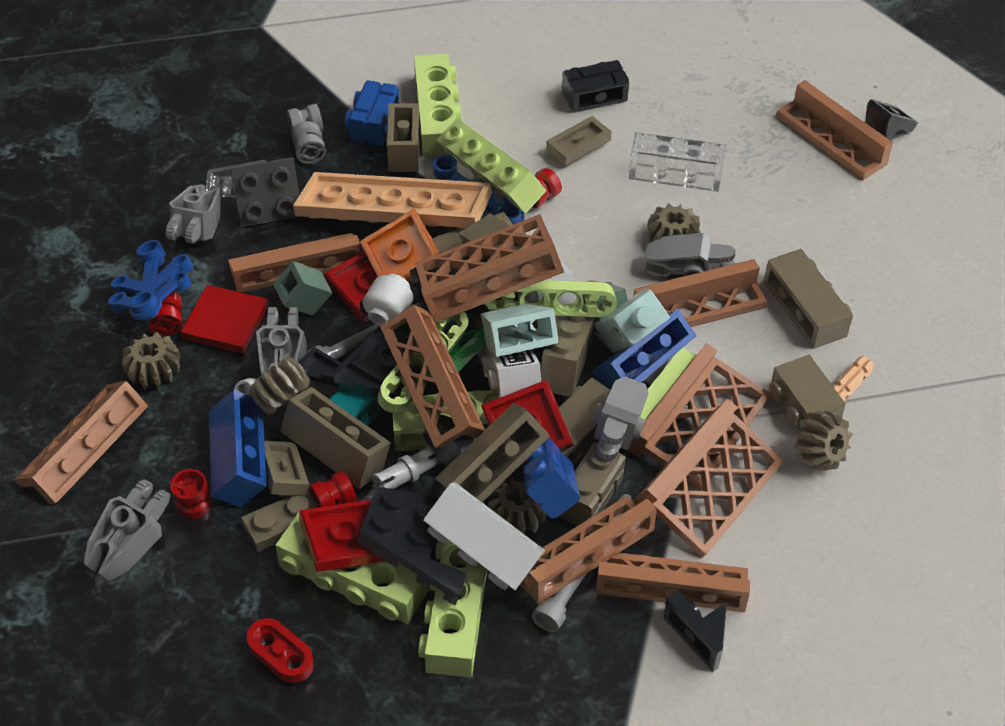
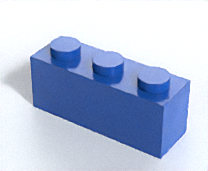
[591,309,697,390]
[209,389,267,508]

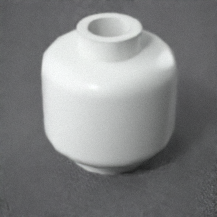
[363,274,413,326]

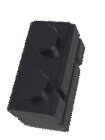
[562,60,629,112]

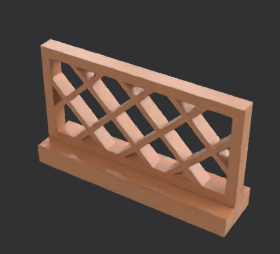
[415,214,564,323]
[628,343,771,491]
[633,398,784,558]

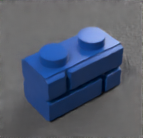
[345,80,400,146]
[522,438,580,519]

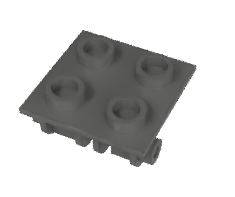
[231,157,302,227]

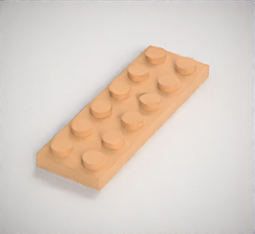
[293,172,492,229]

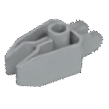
[166,185,221,244]
[644,233,736,282]
[256,307,307,374]
[591,377,649,461]
[84,479,171,581]

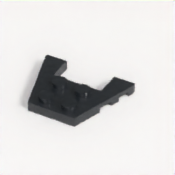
[297,300,422,399]
[356,487,467,606]

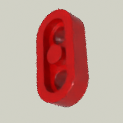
[247,618,314,683]

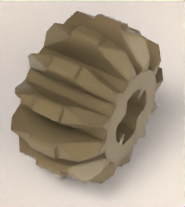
[647,203,701,242]
[122,332,180,389]
[249,358,310,415]
[794,410,853,471]
[487,476,546,535]

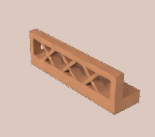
[776,80,893,180]
[228,233,361,293]
[633,259,768,327]
[380,305,485,449]
[14,381,148,504]
[520,496,657,604]
[596,553,750,612]

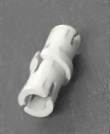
[372,446,442,489]

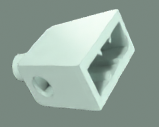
[594,288,670,352]
[481,304,559,357]

